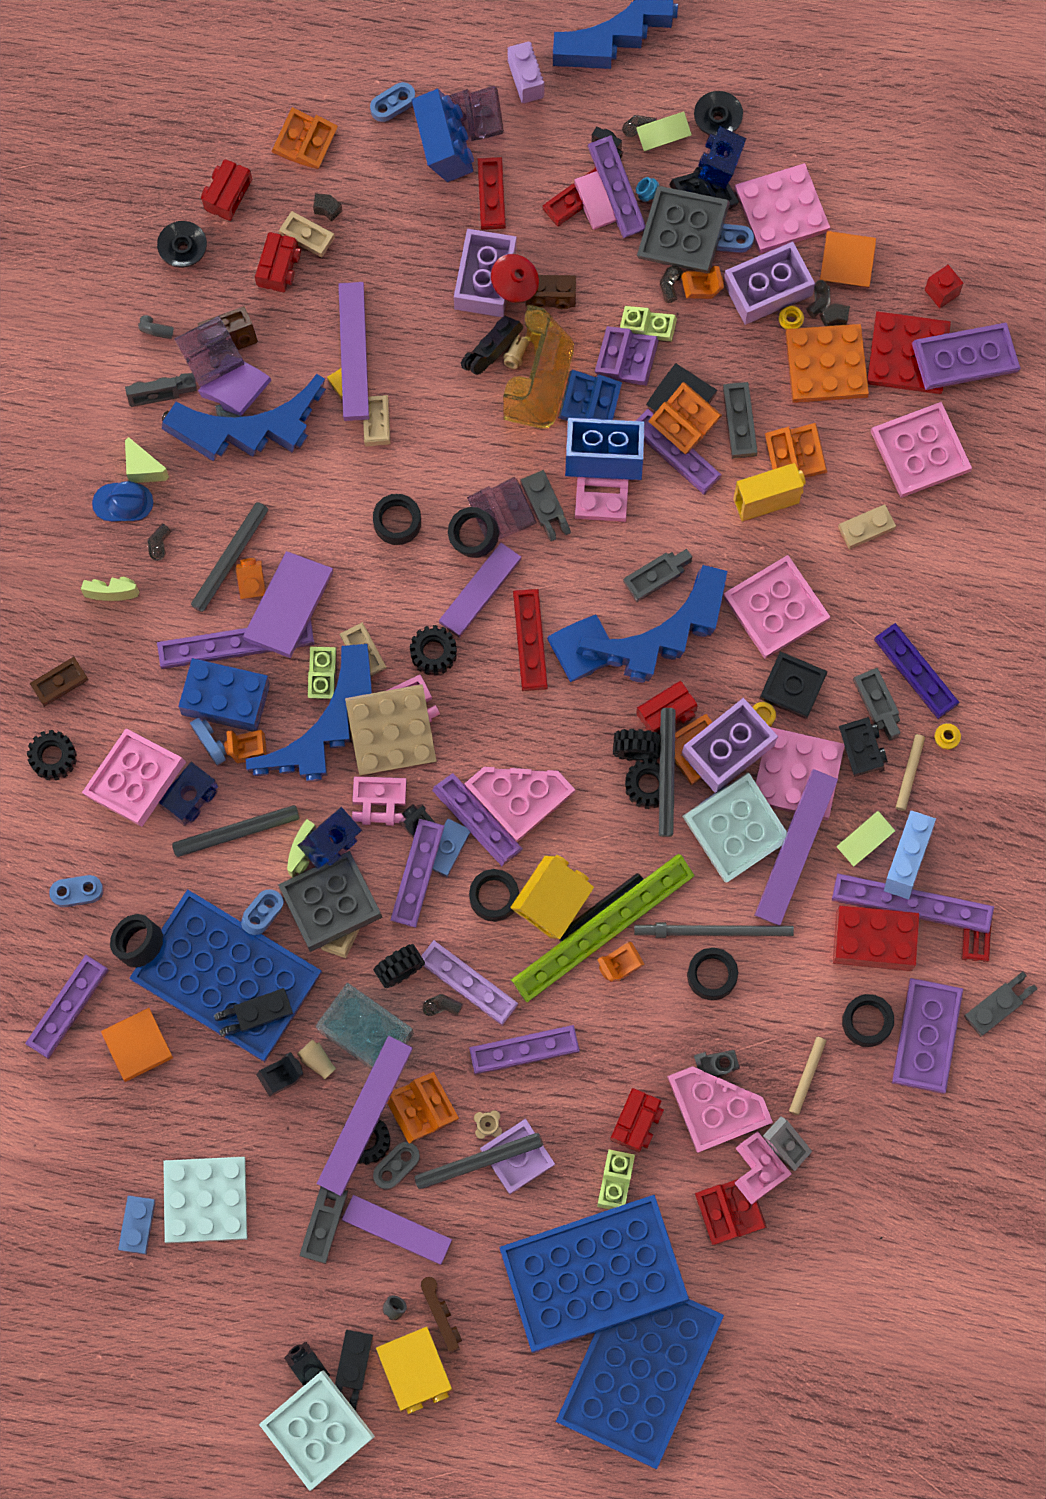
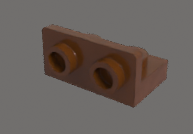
[526,275,576,310]
[197,306,258,359]

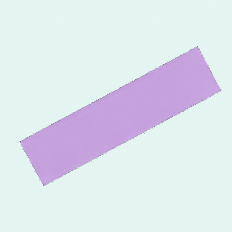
[422,940,518,1026]

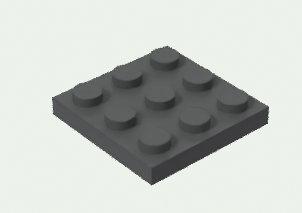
[637,186,730,274]
[278,851,383,952]

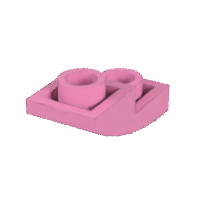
[574,171,616,230]

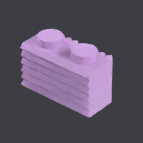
[507,42,544,103]

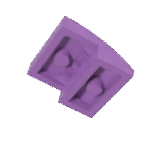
[595,326,659,386]
[198,356,272,416]

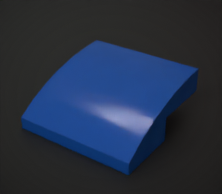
[558,369,622,421]
[547,614,609,682]

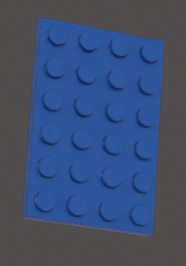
[129,889,322,1062]
[499,1195,690,1353]
[556,1299,724,1470]

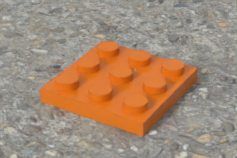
[785,324,869,403]

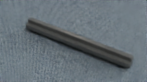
[191,502,268,612]
[659,708,676,837]
[172,805,299,857]
[415,1133,543,1189]

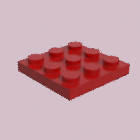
[867,311,951,394]

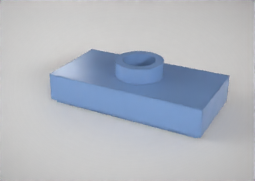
[432,818,471,877]

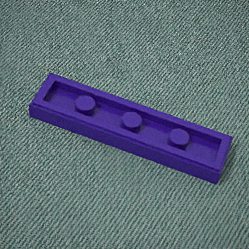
[874,623,960,719]

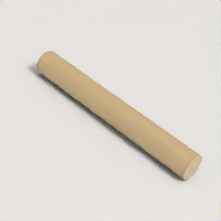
[896,734,925,811]
[789,1037,826,1115]

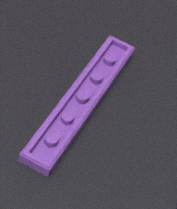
[338,282,369,421]
[157,619,315,669]
[754,769,838,926]
[832,873,994,933]
[317,1036,413,1196]

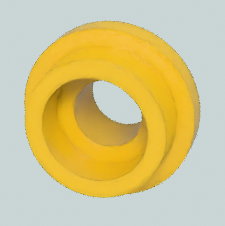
[779,306,804,329]
[934,724,961,750]

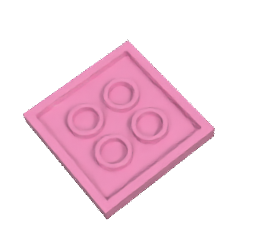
[735,163,830,254]
[871,402,972,498]
[723,555,830,659]
[756,727,844,820]
[82,729,186,827]

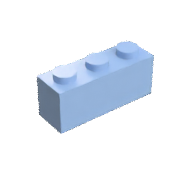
[884,810,936,899]

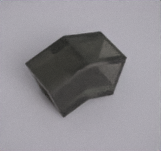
[313,193,342,221]
[819,303,850,326]

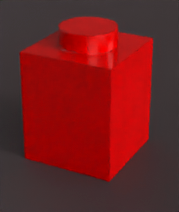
[925,265,963,309]

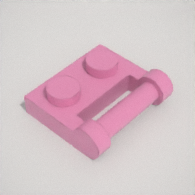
[575,477,629,522]

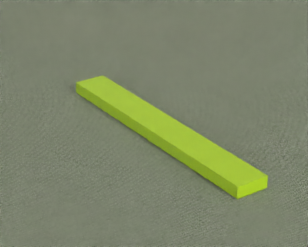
[511,854,695,1002]

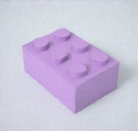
[454,229,517,317]
[723,242,815,325]
[681,698,778,794]

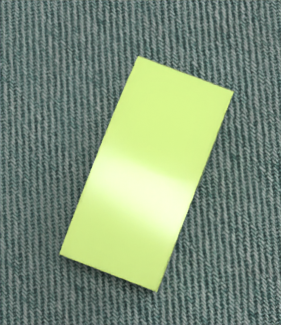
[636,112,692,151]
[620,306,677,342]
[81,577,140,601]
[308,647,337,699]
[836,811,895,867]
[287,819,317,878]
[597,1149,635,1210]

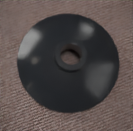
[694,91,743,137]
[157,221,207,268]

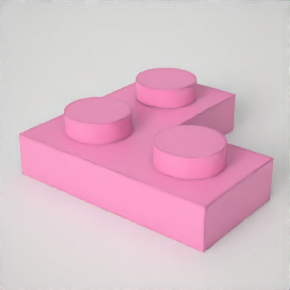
[735,1131,792,1205]

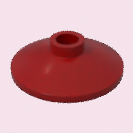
[491,254,539,303]

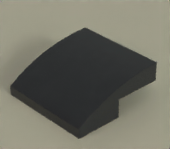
[669,162,739,210]
[646,363,718,411]

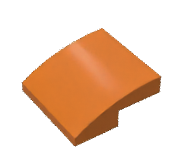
[271,107,338,169]
[820,231,876,288]
[648,383,722,455]
[765,423,828,478]
[101,1008,173,1082]
[387,1072,459,1144]

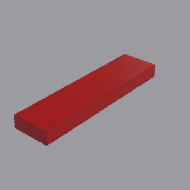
[513,589,548,691]

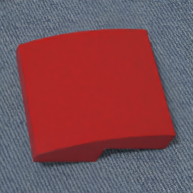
[695,1179,767,1245]

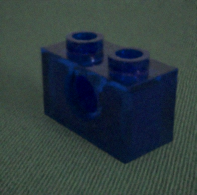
[698,126,747,189]
[158,762,218,826]
[297,807,362,869]

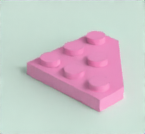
[464,767,575,842]
[667,1066,773,1152]

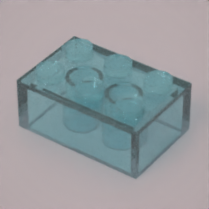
[315,983,414,1070]

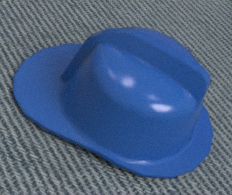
[92,481,154,522]

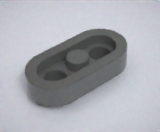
[373,1142,420,1190]

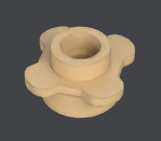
[474,1111,502,1139]

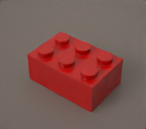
[832,905,919,971]

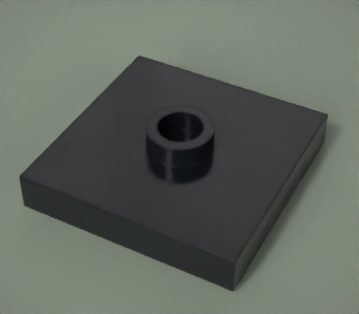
[759,651,828,719]

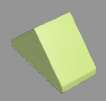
[125,437,169,483]

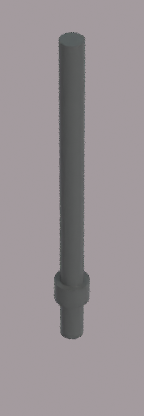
[634,922,794,938]

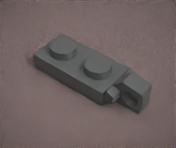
[125,373,197,407]
[623,549,693,602]
[853,668,901,741]

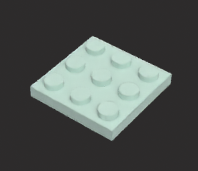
[682,773,787,883]
[163,1157,248,1244]
[259,1370,375,1491]

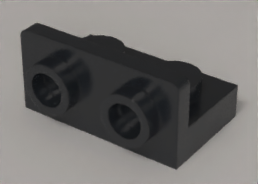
[839,717,888,777]

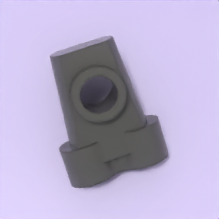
[694,1050,740,1077]

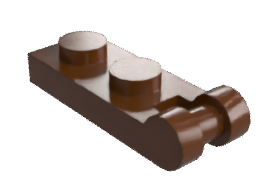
[421,1277,462,1354]

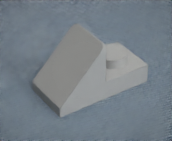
[763,1117,812,1171]

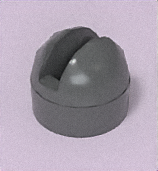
[383,1295,407,1320]

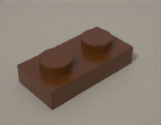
[30,657,89,707]

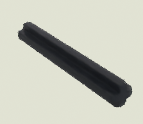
[559,873,644,942]

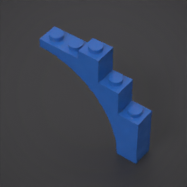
[553,0,678,69]
[162,374,326,461]
[576,565,728,683]
[246,644,372,782]

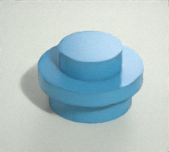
[636,177,659,202]

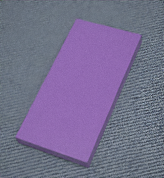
[912,323,1021,390]
[243,551,333,658]
[892,978,963,1094]

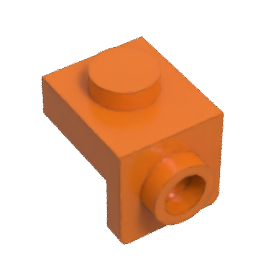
[681,266,724,299]
[236,558,266,599]
[224,730,267,764]
[597,942,645,982]

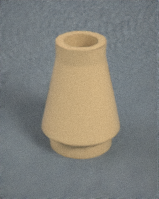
[297,1039,336,1079]

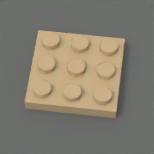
[345,684,436,776]

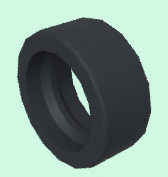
[373,494,421,545]
[447,507,499,558]
[469,869,519,922]
[110,914,163,968]
[687,947,739,1001]
[842,994,894,1047]

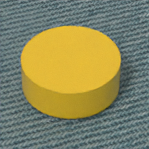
[752,702,776,727]

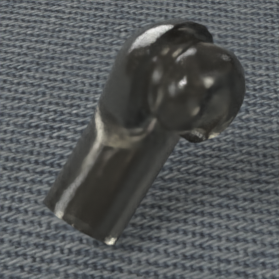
[622,115,657,137]
[660,266,683,303]
[806,280,831,318]
[147,523,172,561]
[422,994,463,1016]

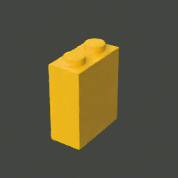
[733,463,806,522]
[510,855,594,939]
[376,1327,452,1414]

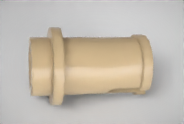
[503,335,529,369]

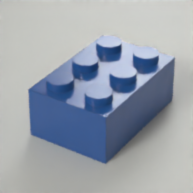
[411,89,474,182]
[565,418,644,480]
[178,658,270,732]

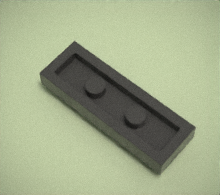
[723,382,758,459]

